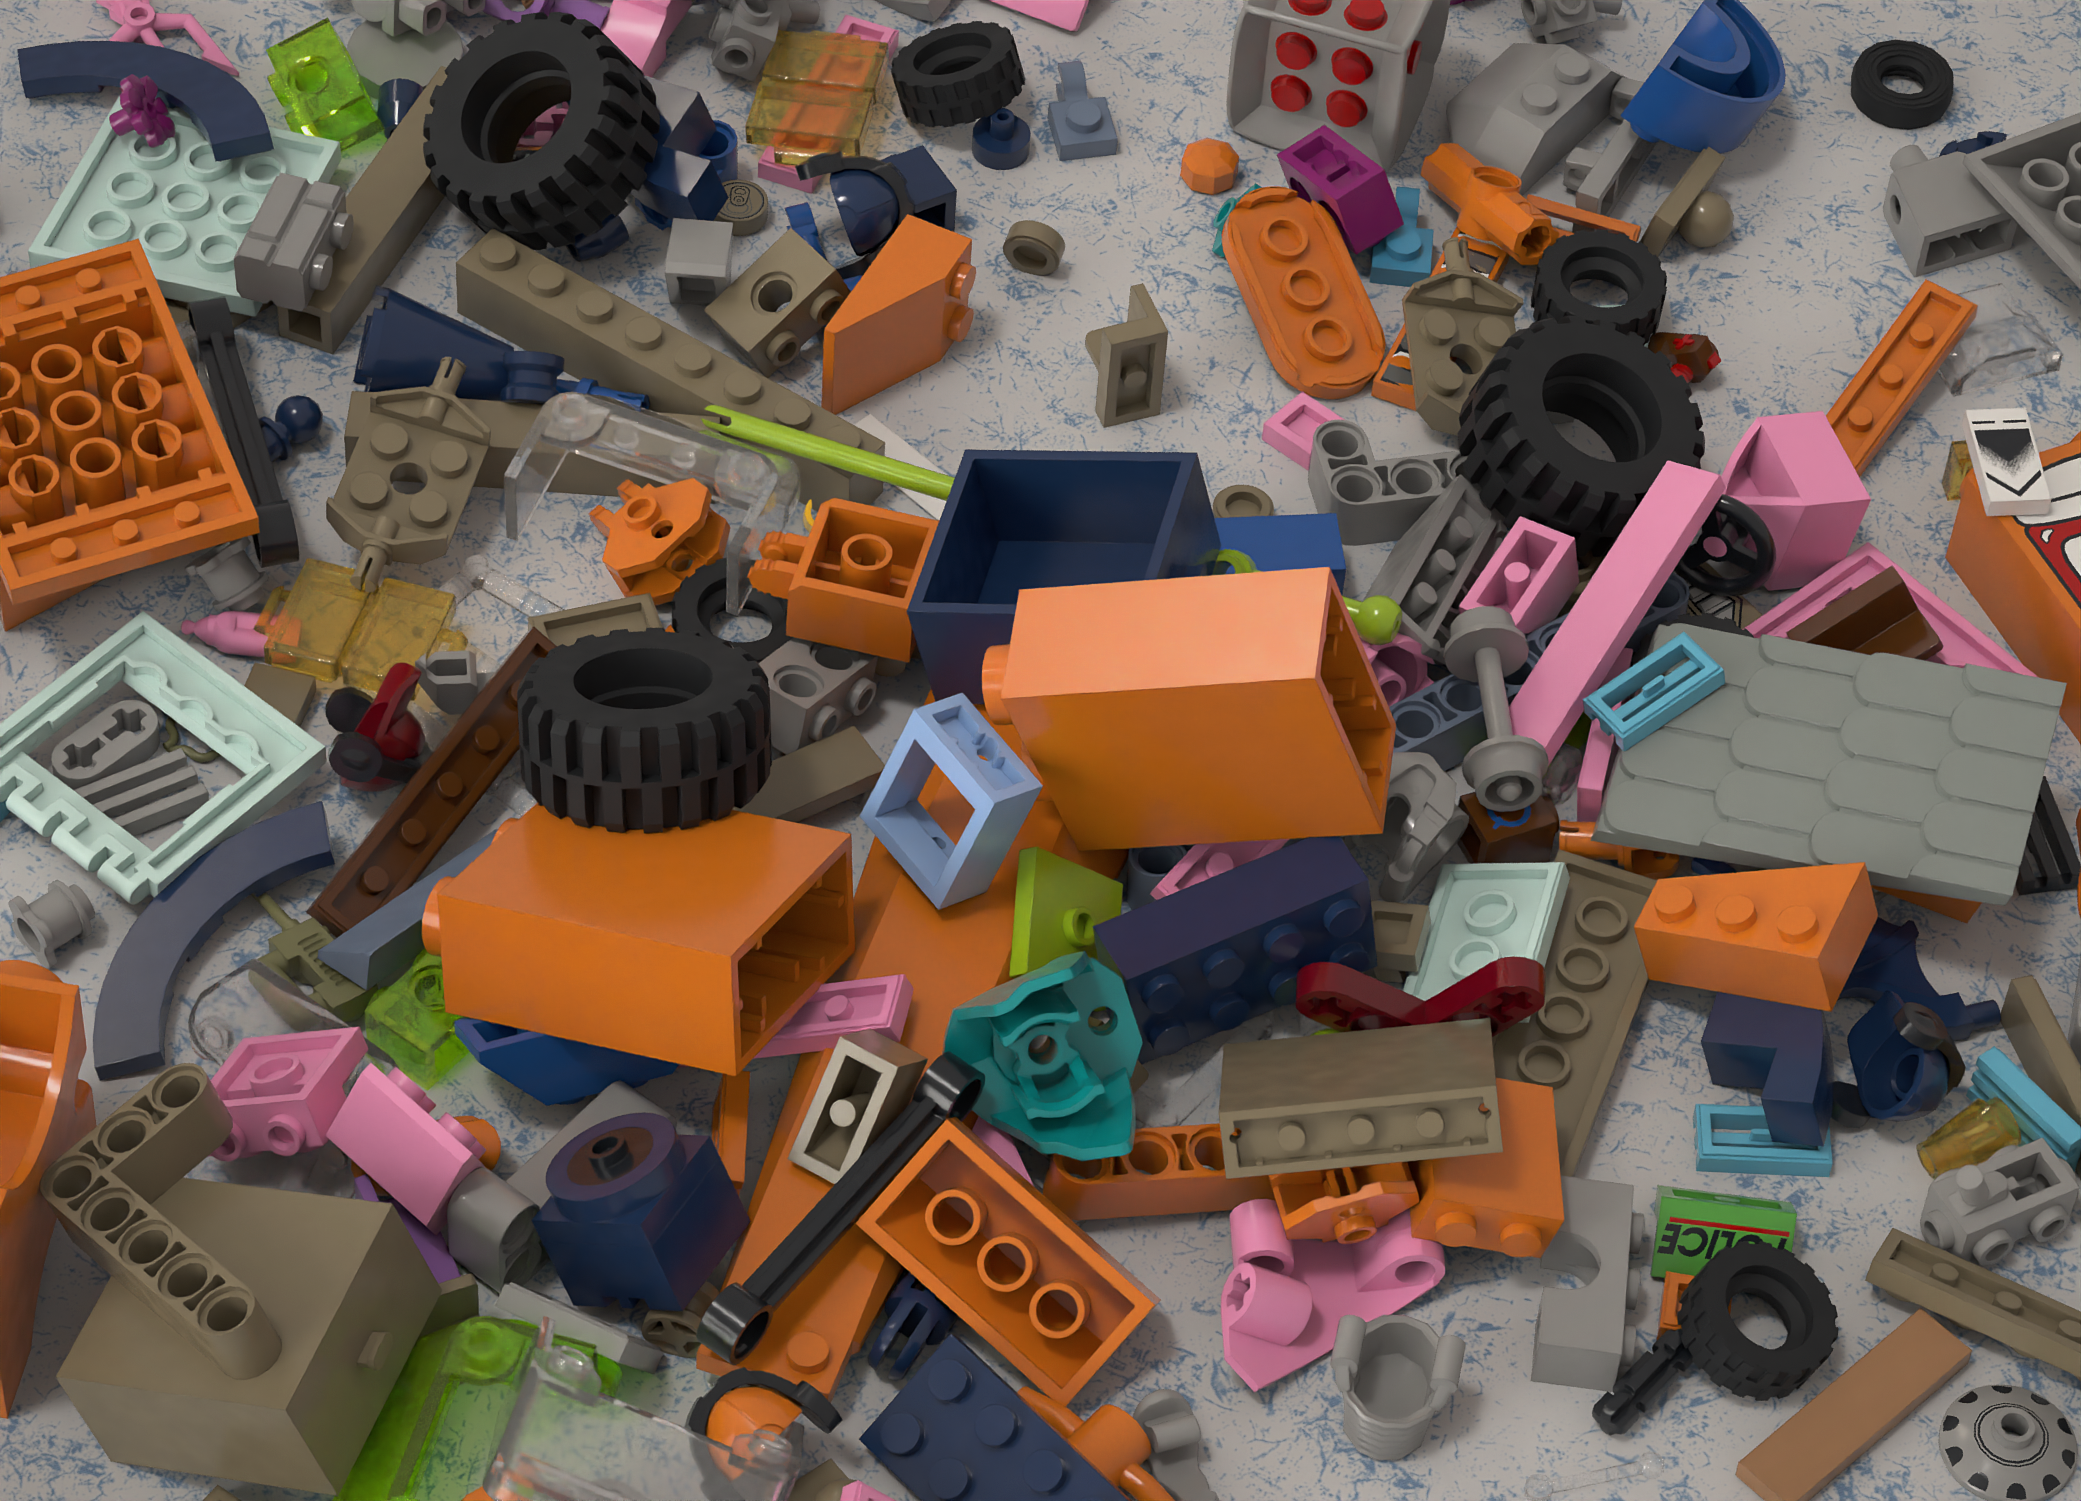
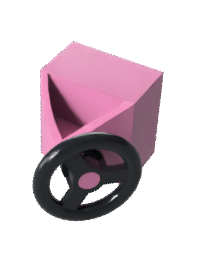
[1674,411,1871,596]

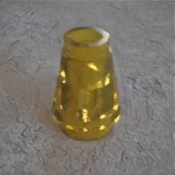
[1916,1097,2021,1180]

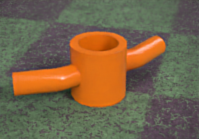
[1017,1386,1175,1501]

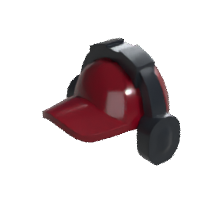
[325,662,432,792]

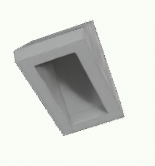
[665,218,733,306]

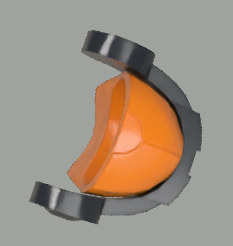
[684,1367,843,1501]

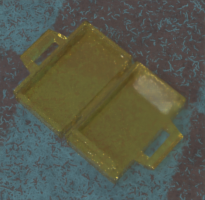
[745,30,889,166]
[253,558,468,701]

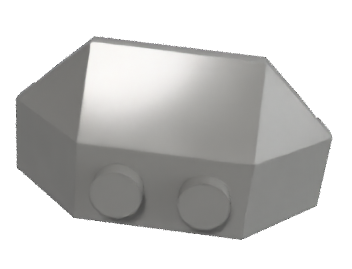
[1446,43,1629,196]
[1362,474,1507,668]

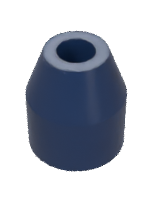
[377,78,424,139]
[565,214,629,262]

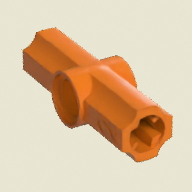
[1420,143,1559,265]

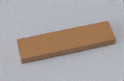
[1735,1308,1972,1501]

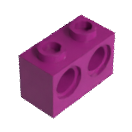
[1277,124,1404,255]

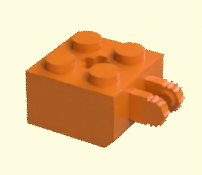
[747,498,939,663]

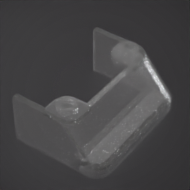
[504,392,801,616]
[482,1315,804,1501]

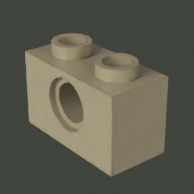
[704,228,851,378]

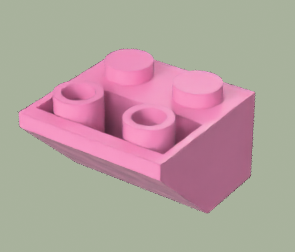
[325,1063,486,1235]

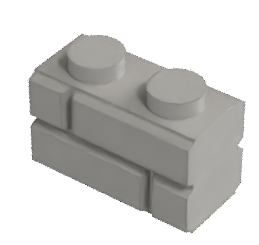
[234,172,354,312]

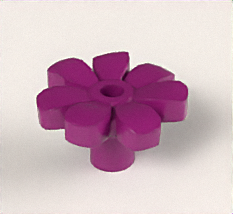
[109,74,175,148]

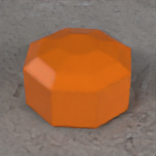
[1180,138,1239,195]

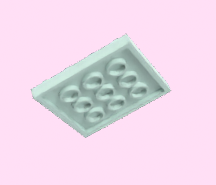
[28,96,342,317]

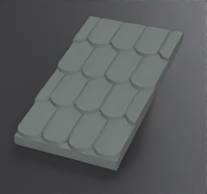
[1590,623,2067,923]

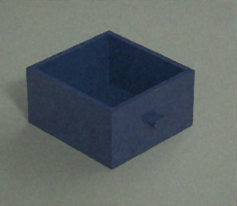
[907,449,1221,704]

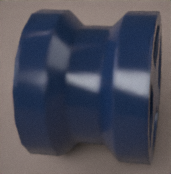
[500,351,565,406]

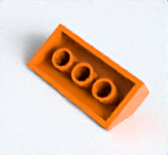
[856,1117,1161,1407]

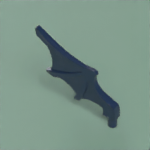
[1691,857,2001,1041]

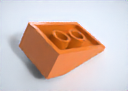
[821,214,976,415]

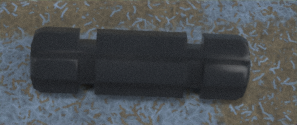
[1592,1328,1693,1436]

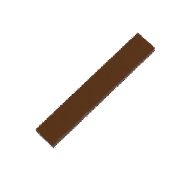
[306,627,557,938]

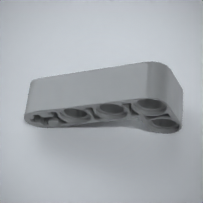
[1308,420,1507,546]
[447,1080,677,1293]

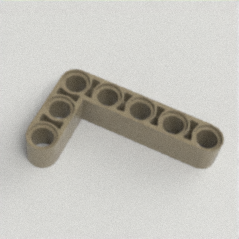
[40,1063,282,1380]

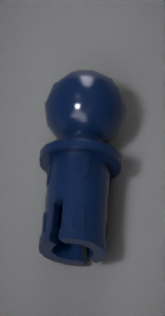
[259,395,323,463]

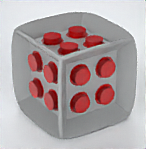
[1226,0,1450,171]

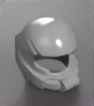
[1340,752,1469,903]

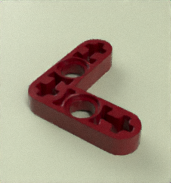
[1296,956,1546,1037]

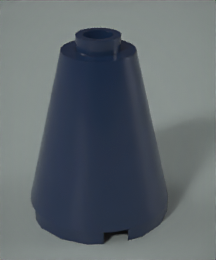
[353,285,514,401]

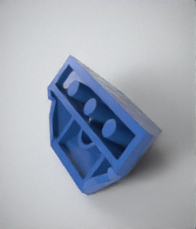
[454,1017,680,1106]

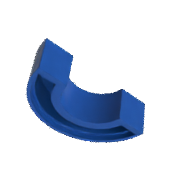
[1620,0,1786,154]

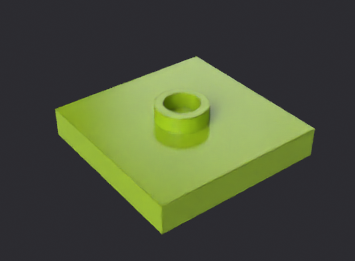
[1009,847,1123,1012]

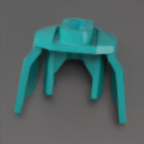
[942,951,1143,1161]

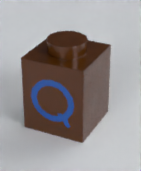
[1457,792,1560,864]

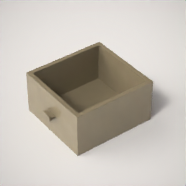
[56,1178,442,1496]

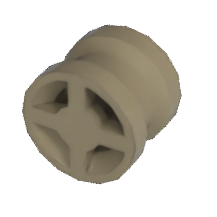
[641,1281,720,1358]

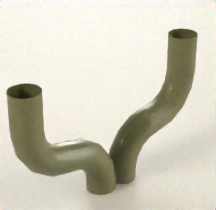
[163,716,221,763]

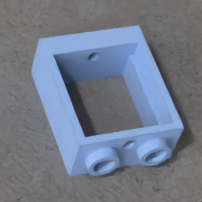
[860,693,1043,910]

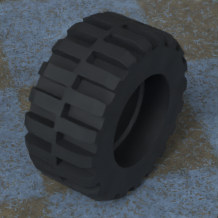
[423,12,660,250]
[1457,316,1705,557]
[517,628,772,833]

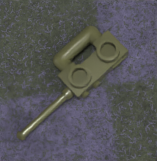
[251,892,379,1027]

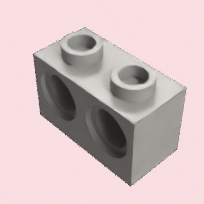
[758,637,878,754]

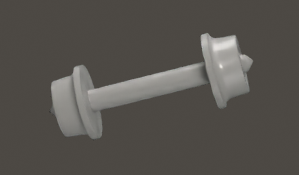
[1444,606,1549,812]

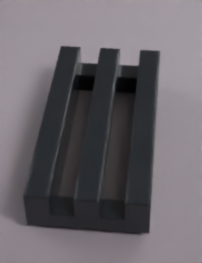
[2015,776,2081,896]

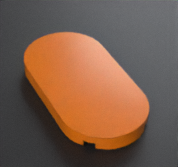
[1222,186,1386,399]

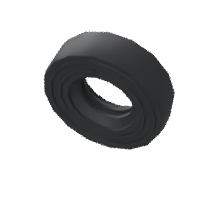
[1851,39,1954,130]

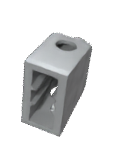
[1883,145,2017,277]

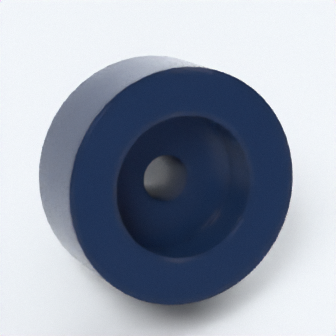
[972,108,1031,170]

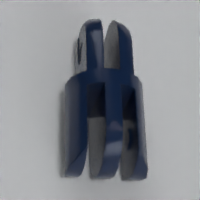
[867,1270,959,1381]

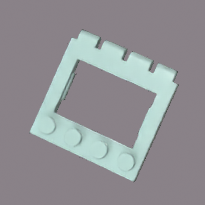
[0,611,327,905]

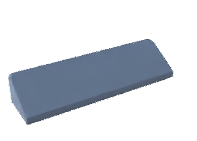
[318,829,498,991]

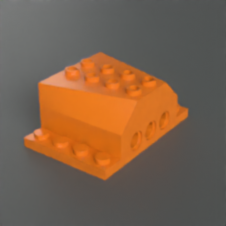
[0,239,260,632]

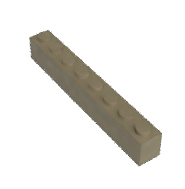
[456,228,885,512]

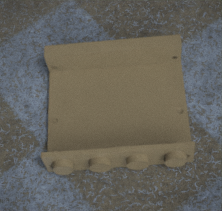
[1219,1018,1503,1179]

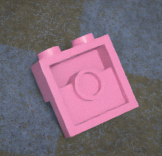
[209,1026,369,1162]

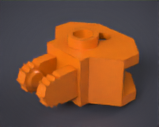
[589,478,731,606]
[1268,1161,1419,1244]

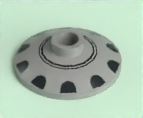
[1938,1385,2078,1501]

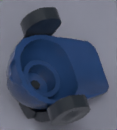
[795,150,915,279]
[1831,990,1966,1128]

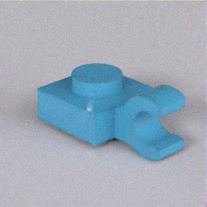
[1369,186,1434,287]

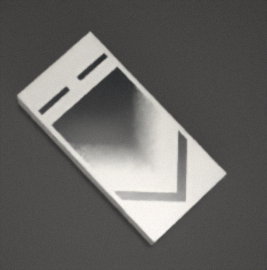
[1962,408,2051,516]

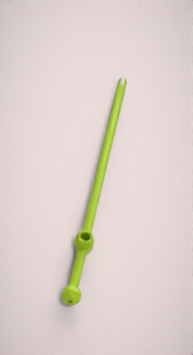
[701,405,1402,646]

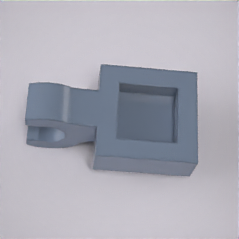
[1047,61,1118,161]

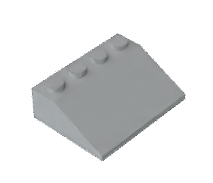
[1962,112,2081,290]

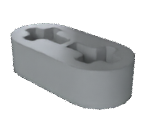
[51,699,160,790]

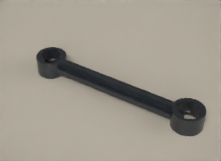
[187,296,299,568]
[696,1051,985,1365]

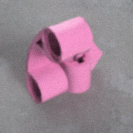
[1221,1199,1445,1392]

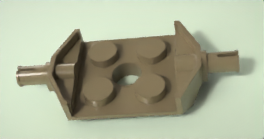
[1402,237,1524,436]
[326,357,491,592]

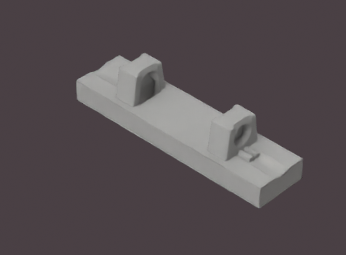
[1563,77,1657,233]

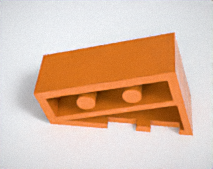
[1634,862,1878,1012]

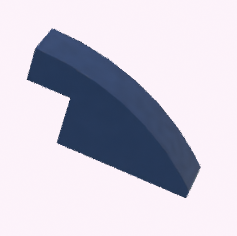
[566,75,729,221]
[1701,992,1835,1147]

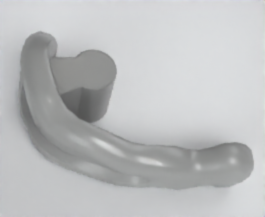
[1133,1389,1219,1501]

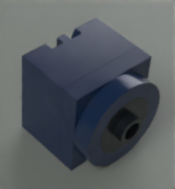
[531,1112,751,1311]

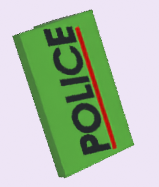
[1650,1185,1797,1278]

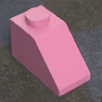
[1459,516,1579,634]

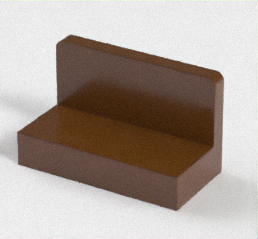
[1786,565,1943,661]

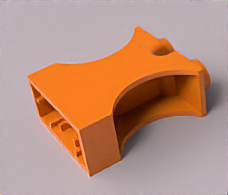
[0,960,97,1419]

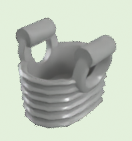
[1330,1315,1466,1460]

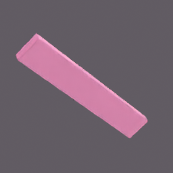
[1509,461,1726,766]

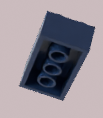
[1093,836,1378,1065]

